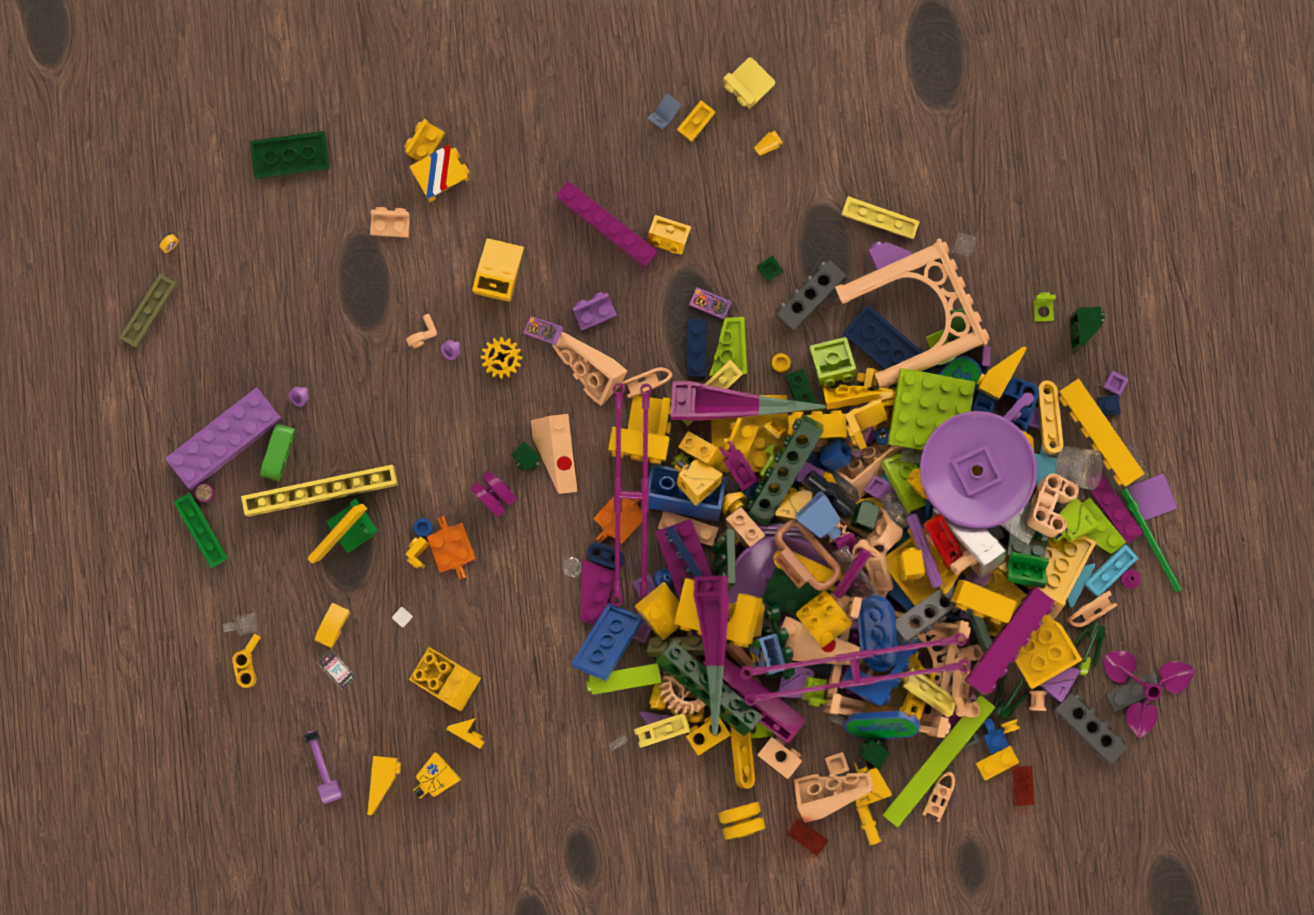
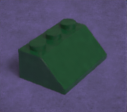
[1070,306,1105,354]

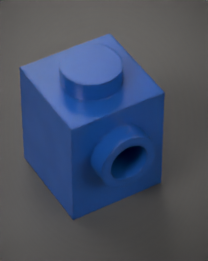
[820,439,851,472]

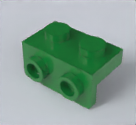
[1006,552,1049,588]

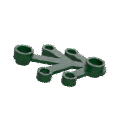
[761,605,795,680]

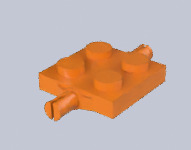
[593,491,642,544]
[427,516,476,580]

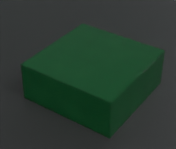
[757,255,783,283]

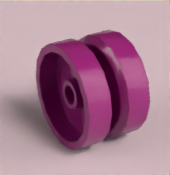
[469,470,518,518]

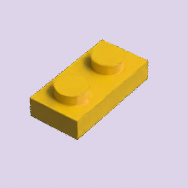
[677,100,716,142]
[975,745,1019,781]

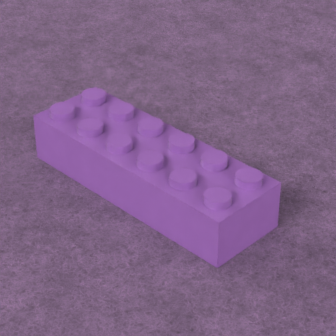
[165,387,283,490]

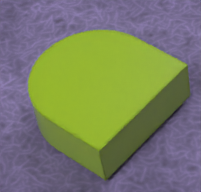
[1078,655,1091,676]

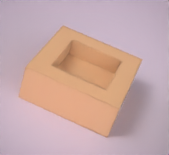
[824,752,849,775]

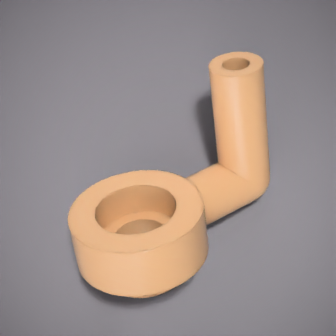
[406,314,437,348]

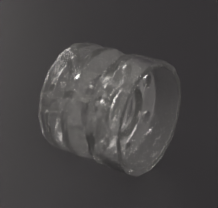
[1055,446,1103,490]

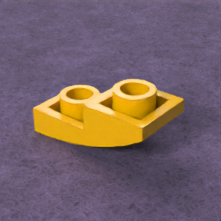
[315,603,350,648]

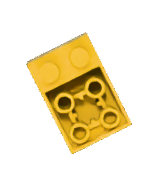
[472,238,524,302]
[409,647,481,711]

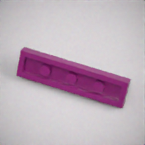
[1083,470,1143,544]

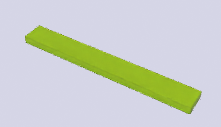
[883,695,995,827]

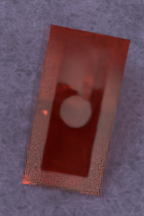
[786,818,829,856]

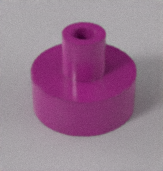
[1120,569,1141,589]

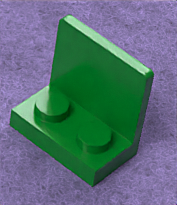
[327,499,379,553]

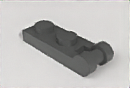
[1105,672,1163,712]

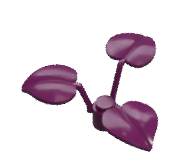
[1104,650,1196,738]

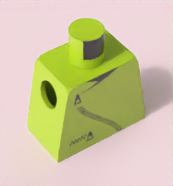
[1051,497,1099,543]

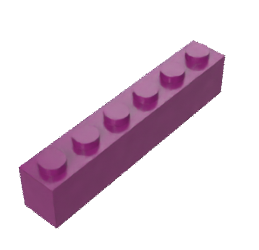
[556,181,657,269]
[964,587,1055,695]
[702,657,806,743]

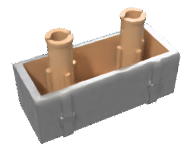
[926,508,1006,579]

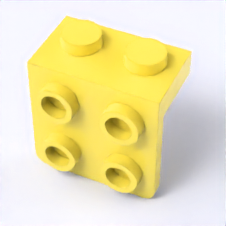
[723,58,775,109]

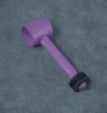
[303,730,343,804]

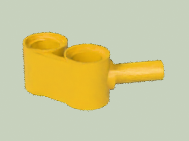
[232,633,261,688]

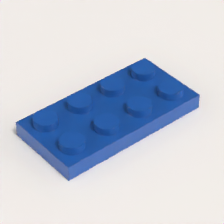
[571,603,643,681]

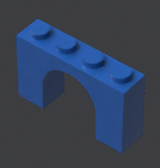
[841,638,920,708]

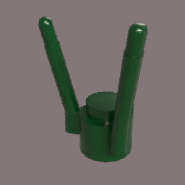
[1073,622,1106,667]
[993,675,1028,719]

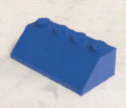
[649,463,727,522]

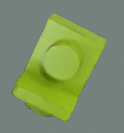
[802,676,827,707]

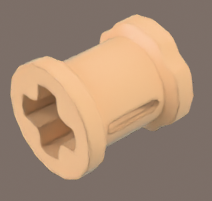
[1029,691,1047,711]

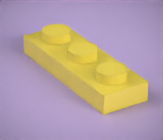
[903,668,956,717]

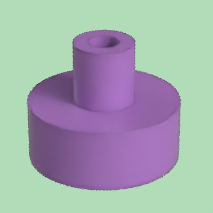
[441,340,461,360]
[289,387,309,407]

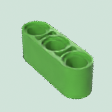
[260,423,296,482]

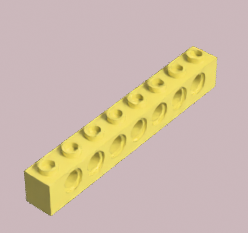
[241,465,398,517]

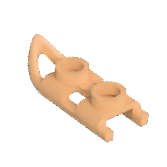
[622,367,672,398]
[1067,591,1118,627]
[922,772,955,822]

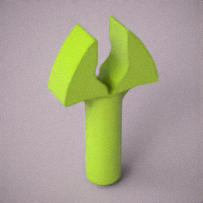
[760,443,783,478]

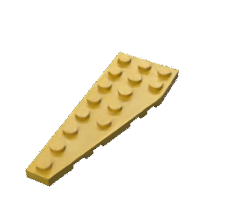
[962,566,1082,689]

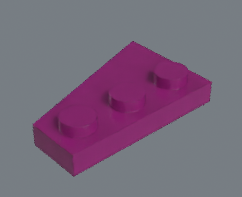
[580,559,615,625]

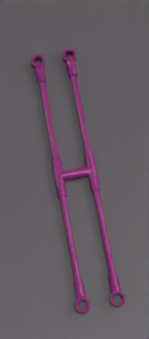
[611,383,652,606]
[740,633,970,705]

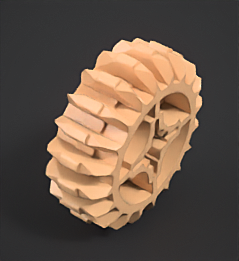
[659,671,706,715]

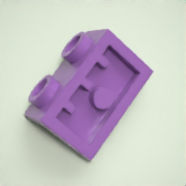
[572,292,617,331]

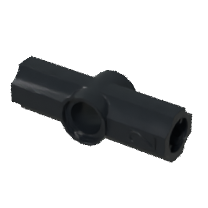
[802,470,857,518]

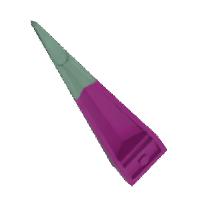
[671,381,827,421]
[694,576,730,735]

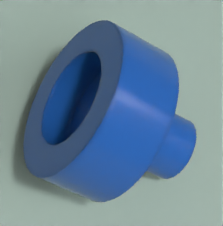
[653,569,673,587]

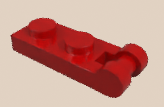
[923,514,963,570]

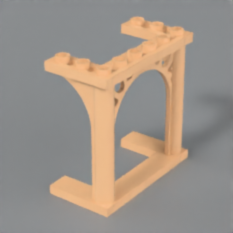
[822,597,970,738]

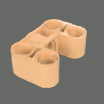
[1026,474,1079,537]
[852,508,903,569]

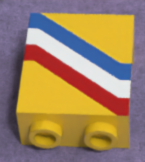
[409,144,470,202]

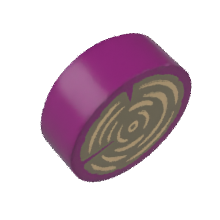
[194,483,215,502]

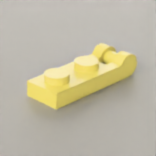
[634,713,691,748]

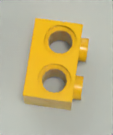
[678,431,725,470]
[897,548,925,582]
[686,716,731,756]

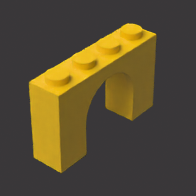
[674,578,763,647]

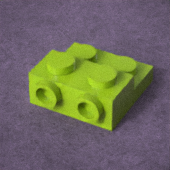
[809,337,857,387]

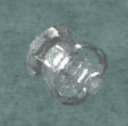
[562,558,582,577]

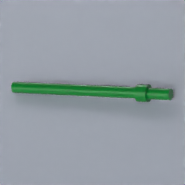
[1121,488,1182,593]

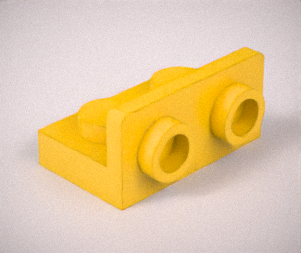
[404,119,445,161]
[646,215,691,255]
[722,417,759,459]

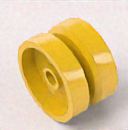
[717,802,766,840]

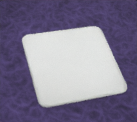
[392,607,413,627]

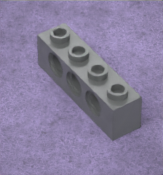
[776,260,847,332]
[896,583,959,646]
[1053,693,1127,764]

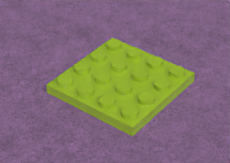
[887,368,975,451]

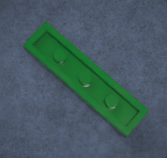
[173,492,229,568]

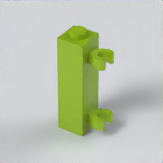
[586,663,661,695]

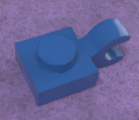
[983,718,1009,754]

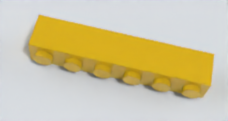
[1058,378,1145,488]

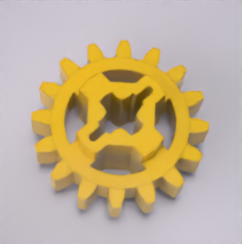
[481,337,523,379]

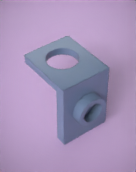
[648,94,682,129]

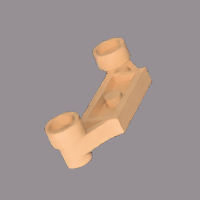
[852,540,894,598]
[951,644,982,718]

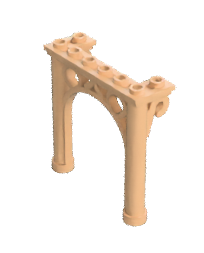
[835,239,990,389]

